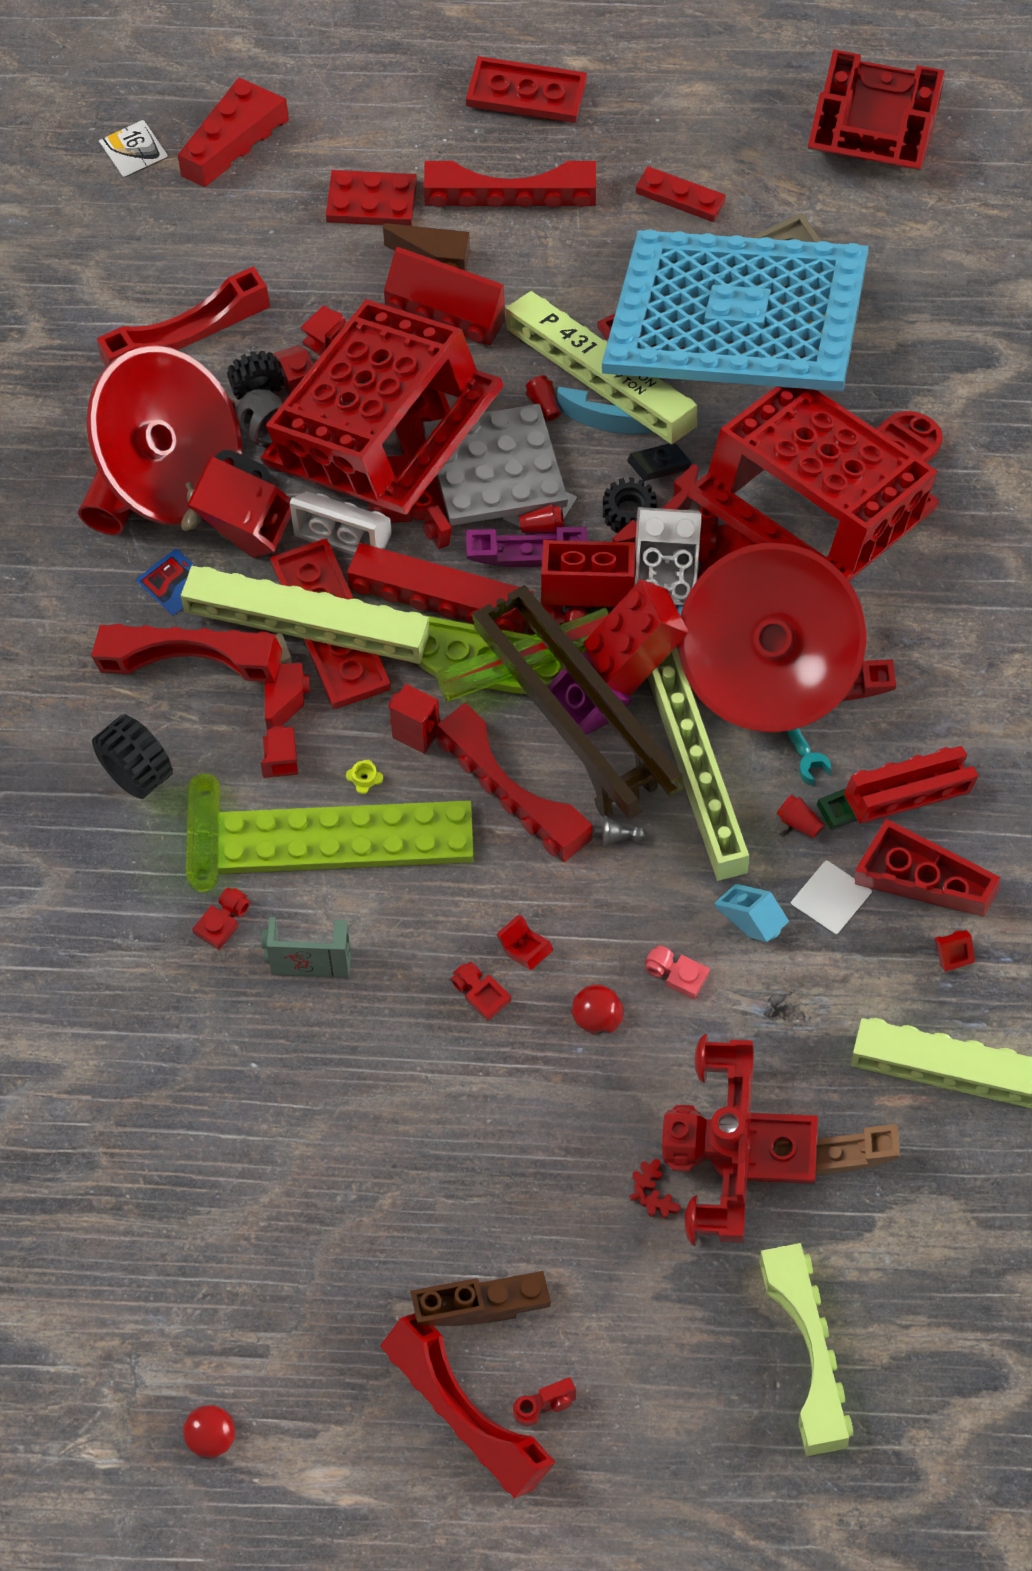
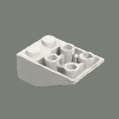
[634,507,701,605]

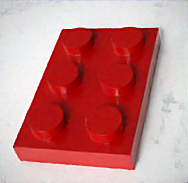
[326,170,417,226]

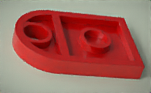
[876,411,943,463]

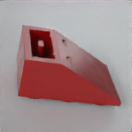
[187,457,291,558]

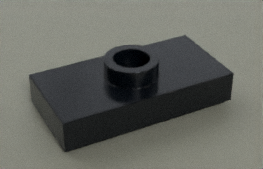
[627,443,692,481]

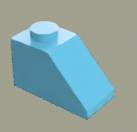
[714,884,789,942]

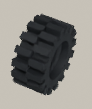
[227,350,284,400]
[603,477,657,532]

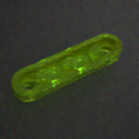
[186,773,221,892]

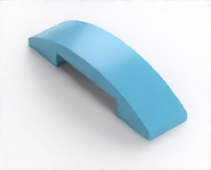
[557,387,653,434]

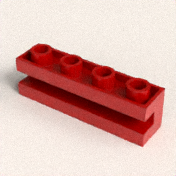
[844,745,979,824]

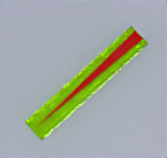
[434,608,608,702]

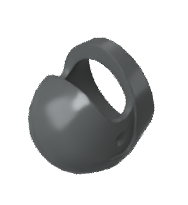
[237,390,283,447]

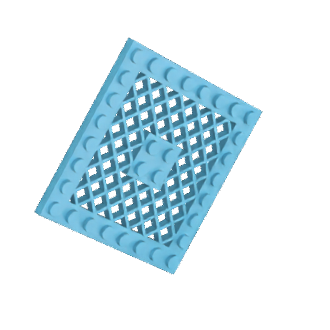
[602,229,868,391]

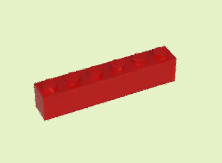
[347,542,533,634]

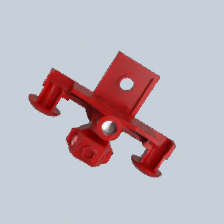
[662,1034,818,1246]

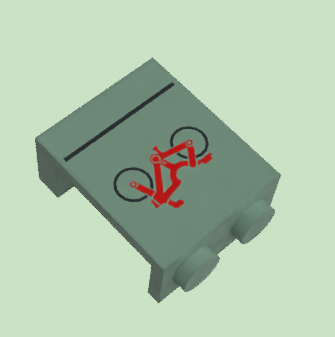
[261,917,351,978]

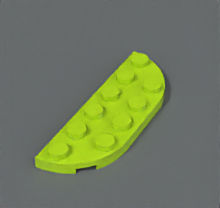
[417,615,585,694]

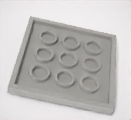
[423,404,568,526]

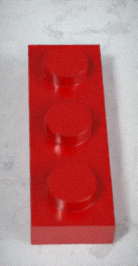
[636,166,726,222]

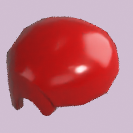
[571,984,624,1034]
[183,1405,236,1458]

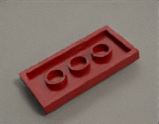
[466,56,587,123]

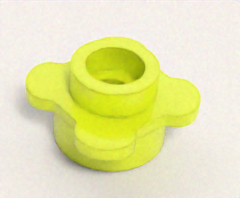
[346,760,383,794]

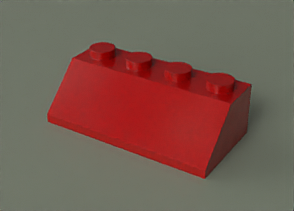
[384,247,505,346]

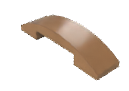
[773,1124,900,1175]

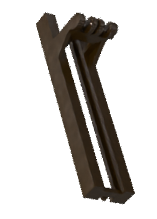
[472,585,683,820]

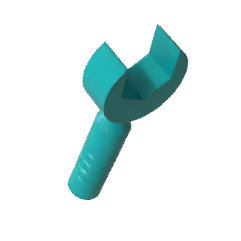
[786,728,831,786]

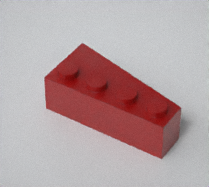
[178,77,289,187]
[855,819,1000,917]

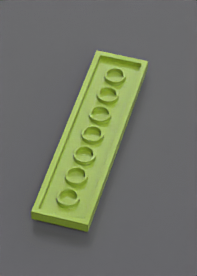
[218,800,474,874]

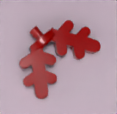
[629,1159,680,1219]

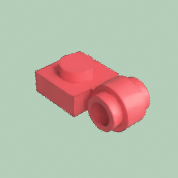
[645,945,710,1000]

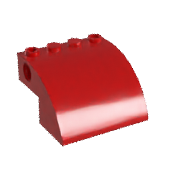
[808,49,945,170]

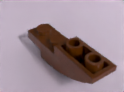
[410,1271,551,1326]

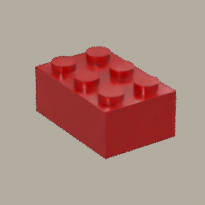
[541,540,635,608]
[583,579,689,696]

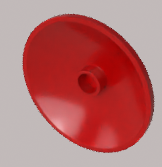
[78,346,242,535]
[678,543,867,732]

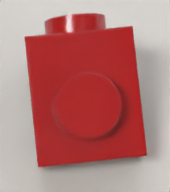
[497,915,554,970]

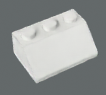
[290,491,392,555]

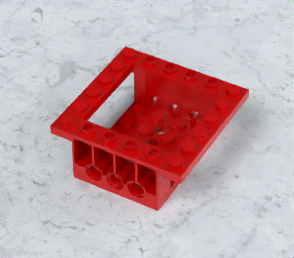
[260,299,504,515]
[687,387,939,581]

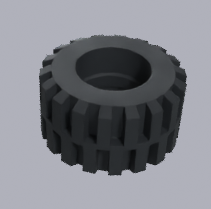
[92,714,173,799]

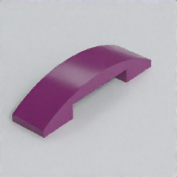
[465,527,588,567]

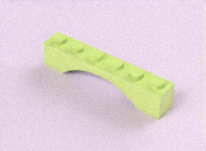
[759,1243,853,1457]

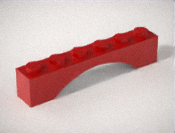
[424,161,596,207]
[96,266,270,366]
[91,624,283,683]
[437,702,592,862]
[380,1313,556,1499]

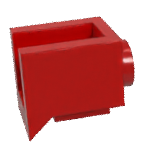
[301,305,346,356]
[260,726,298,778]

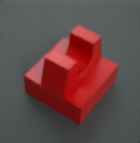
[935,930,975,972]

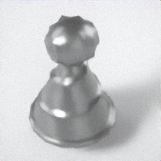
[594,816,646,847]

